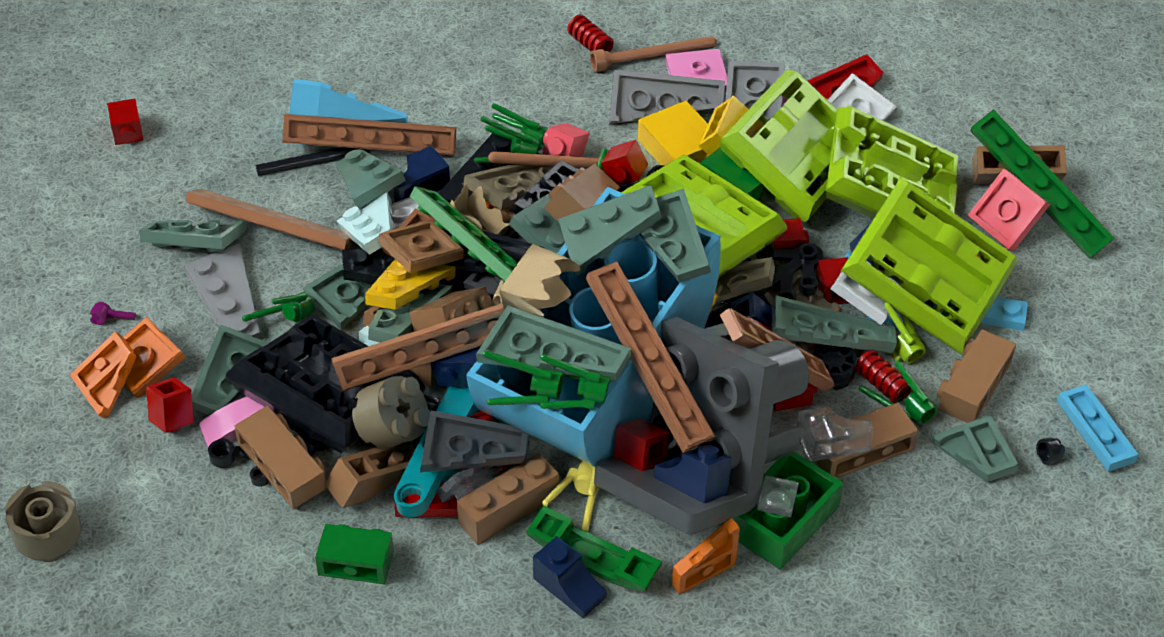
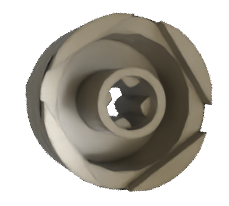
[352,376,430,450]
[5,481,82,562]

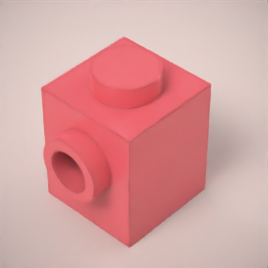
[542,122,590,157]

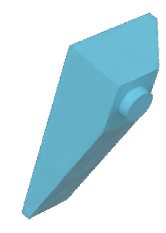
[289,79,408,146]

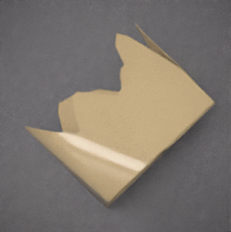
[450,184,510,236]
[499,244,581,318]

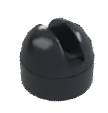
[1036,437,1065,465]

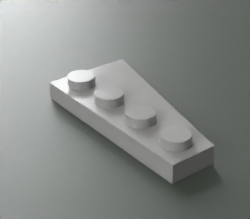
[609,69,725,125]
[184,243,261,340]

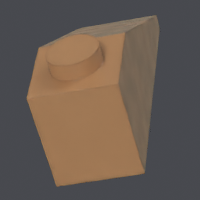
[324,440,418,508]

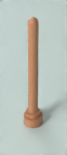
[590,36,717,72]
[488,152,604,170]

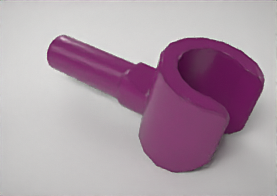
[90,302,136,325]

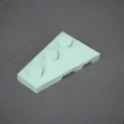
[337,192,394,255]

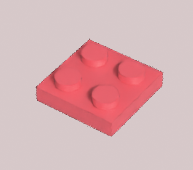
[968,169,1051,251]

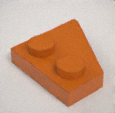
[70,332,137,419]
[672,518,740,595]

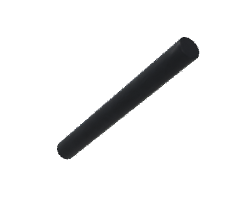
[255,147,370,176]

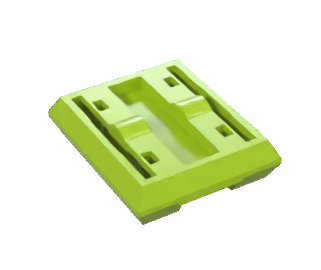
[720,70,866,222]
[826,106,958,219]
[621,154,787,278]
[841,178,1019,354]

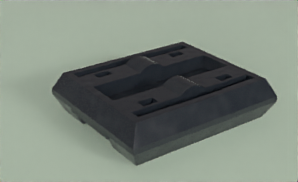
[226,314,425,454]

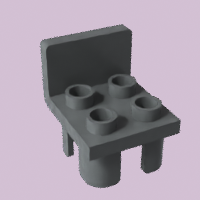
[594,317,809,535]

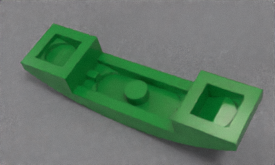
[526,505,662,592]

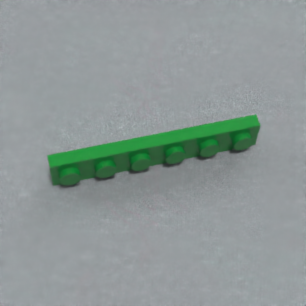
[970,109,1114,259]
[410,186,518,284]

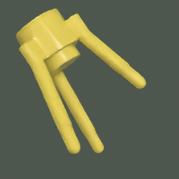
[542,461,599,532]

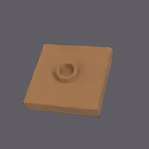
[378,220,464,273]

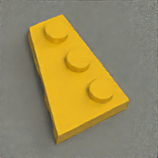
[365,259,456,310]

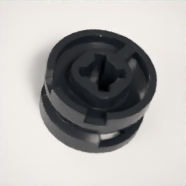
[813,344,857,390]

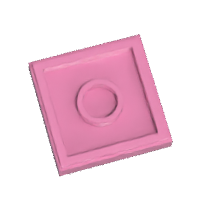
[665,49,727,92]

